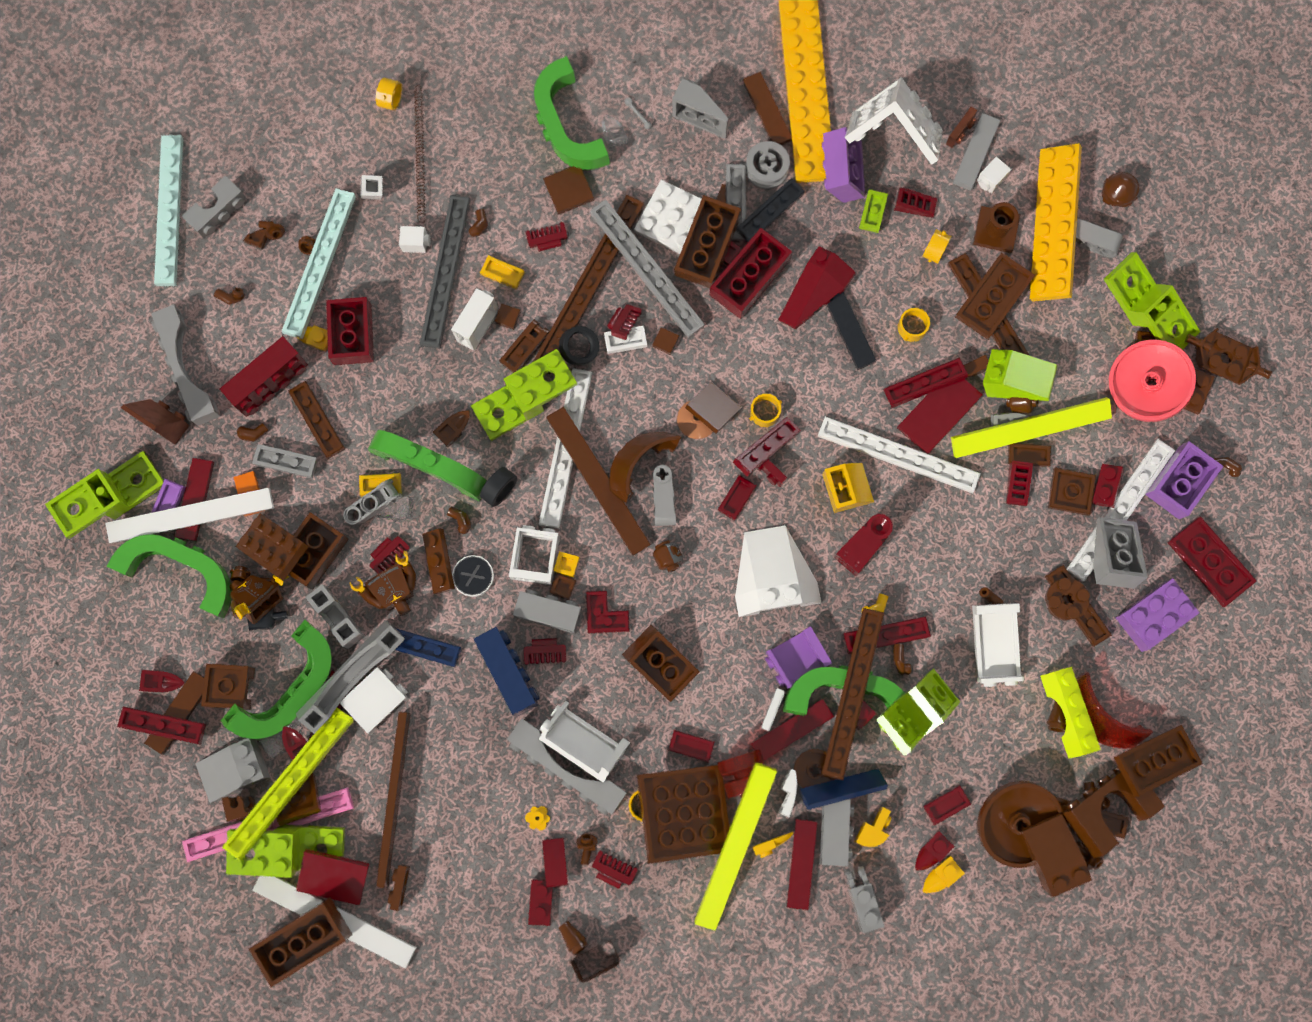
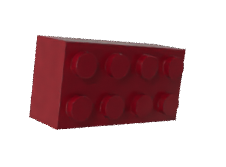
[710,228,792,319]
[219,336,308,417]

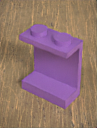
[765,626,832,690]

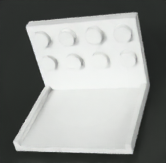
[845,77,943,165]

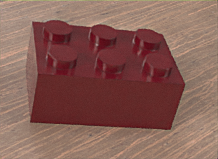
[326,297,374,366]

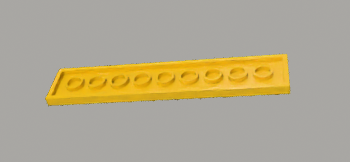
[778,0,831,183]

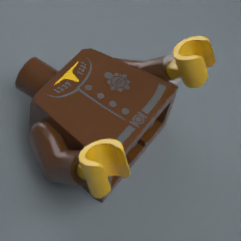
[350,550,416,616]
[230,574,289,625]

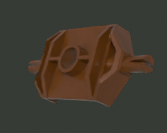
[1185,328,1272,385]

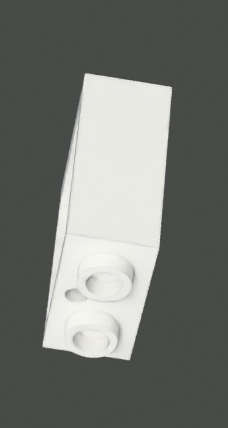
[451,288,499,351]
[509,525,560,585]

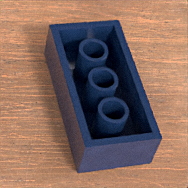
[474,627,540,717]

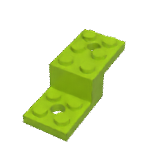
[1104,252,1201,350]
[471,349,578,441]
[45,451,164,539]
[876,668,960,755]
[226,824,345,878]

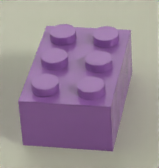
[822,127,865,203]
[1145,441,1223,519]
[1115,578,1200,652]

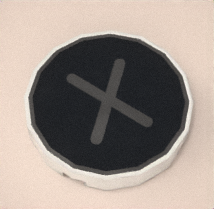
[452,555,494,597]

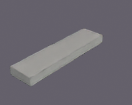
[952,113,1000,191]
[726,164,746,241]

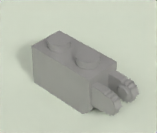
[845,866,885,933]

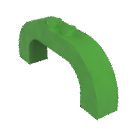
[534,56,610,170]
[368,430,487,501]
[107,534,232,619]
[221,620,331,739]
[782,665,904,716]

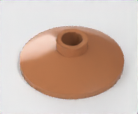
[677,401,713,439]

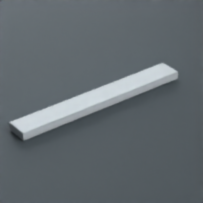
[539,368,592,529]
[818,417,981,493]
[1066,439,1175,583]
[105,488,274,543]
[252,876,417,969]

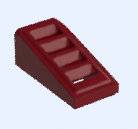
[894,187,937,218]
[1006,461,1033,507]

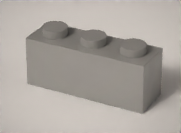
[513,589,582,634]
[820,799,854,867]

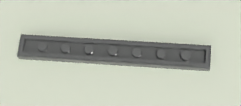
[420,195,471,349]

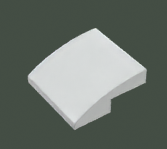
[778,769,797,817]

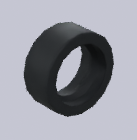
[559,326,599,365]
[480,467,517,507]

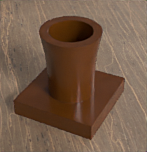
[972,202,1021,254]

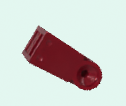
[834,514,893,576]

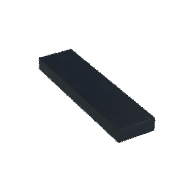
[736,178,805,242]
[826,291,877,370]

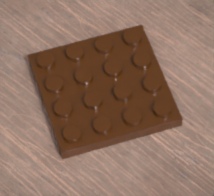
[637,765,730,864]

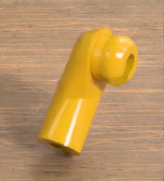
[861,593,889,613]

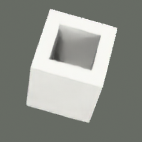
[977,157,1011,194]
[361,175,382,199]
[399,226,430,253]

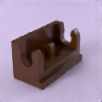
[222,796,256,822]

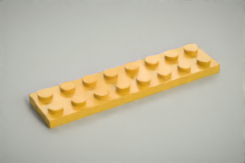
[1030,143,1082,301]

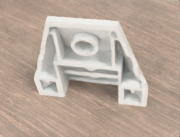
[735,526,821,617]

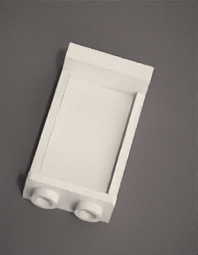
[972,603,1024,687]
[539,701,630,783]

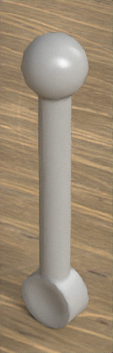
[625,98,652,130]

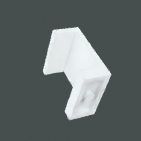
[340,667,409,734]

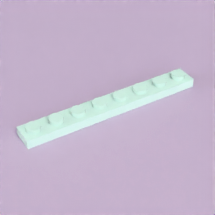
[154,135,183,286]
[282,189,356,339]

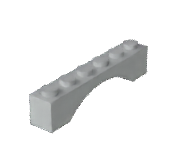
[151,304,221,426]
[296,620,405,734]
[507,718,627,815]

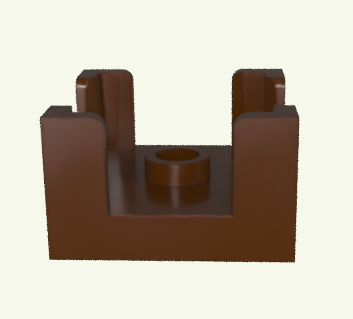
[201,664,255,710]

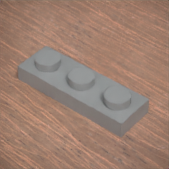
[252,444,319,479]

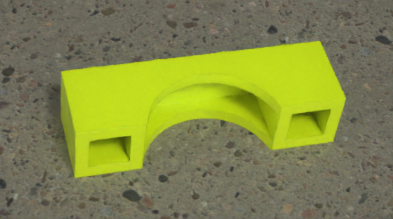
[1040,667,1101,759]

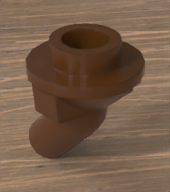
[258,220,285,240]
[576,833,598,866]
[1077,841,1104,870]

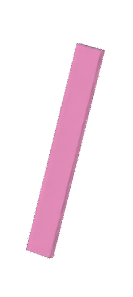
[182,788,354,862]

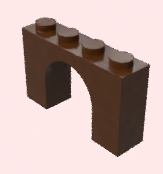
[1062,765,1165,858]

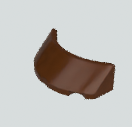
[609,432,682,503]

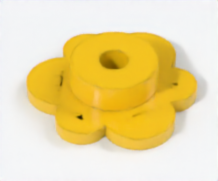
[525,806,550,830]

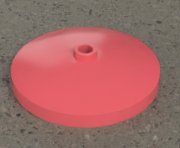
[1109,340,1196,422]

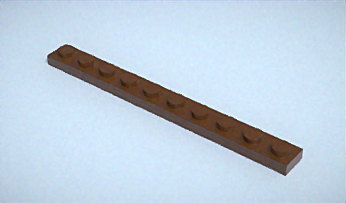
[533,195,644,375]

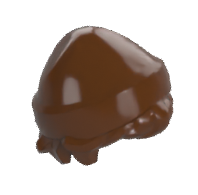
[1102,172,1139,207]

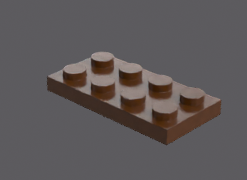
[955,252,1035,340]
[235,513,309,581]
[1113,725,1203,798]

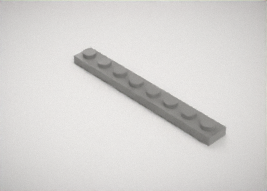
[590,199,705,338]

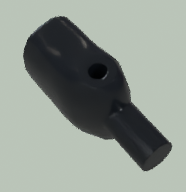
[247,608,288,631]

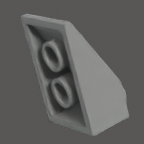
[672,79,728,139]
[1093,517,1148,589]
[196,738,270,803]

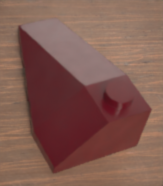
[778,246,856,330]

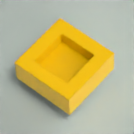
[553,551,580,578]

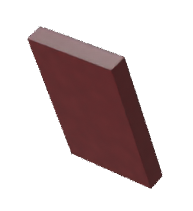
[296,849,370,906]

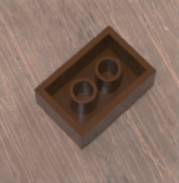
[289,512,349,590]

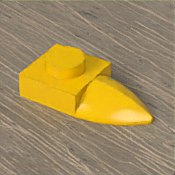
[298,325,328,352]
[752,832,794,858]
[923,856,965,893]

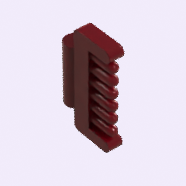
[526,222,568,252]
[607,304,642,340]
[369,536,410,574]
[524,638,566,665]
[592,851,637,889]

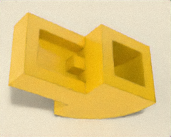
[854,807,892,847]

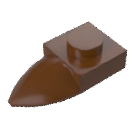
[433,410,470,448]

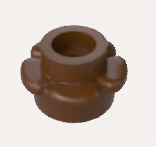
[298,236,316,255]
[229,566,251,582]

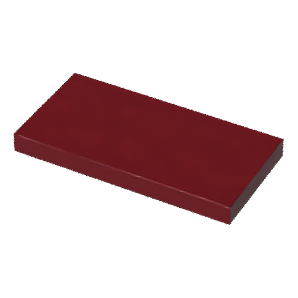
[897,379,983,454]
[1167,516,1257,608]

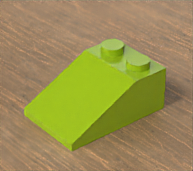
[983,349,1057,401]

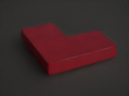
[586,591,630,634]

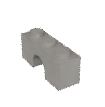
[182,176,247,239]
[305,584,365,649]

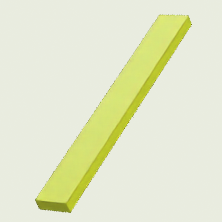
[951,397,1112,458]
[222,707,354,861]
[694,762,777,931]

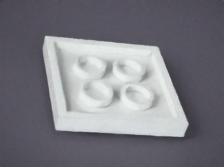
[634,180,701,254]

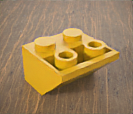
[822,463,874,513]

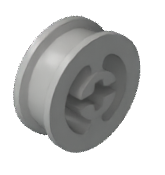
[746,141,790,189]

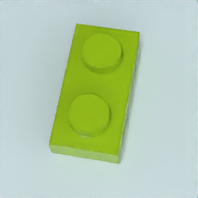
[859,189,888,233]

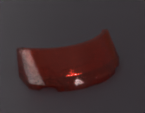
[1076,672,1153,749]

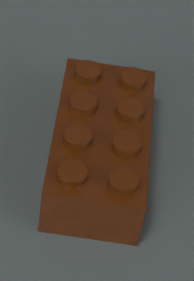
[674,195,741,288]
[248,897,353,987]

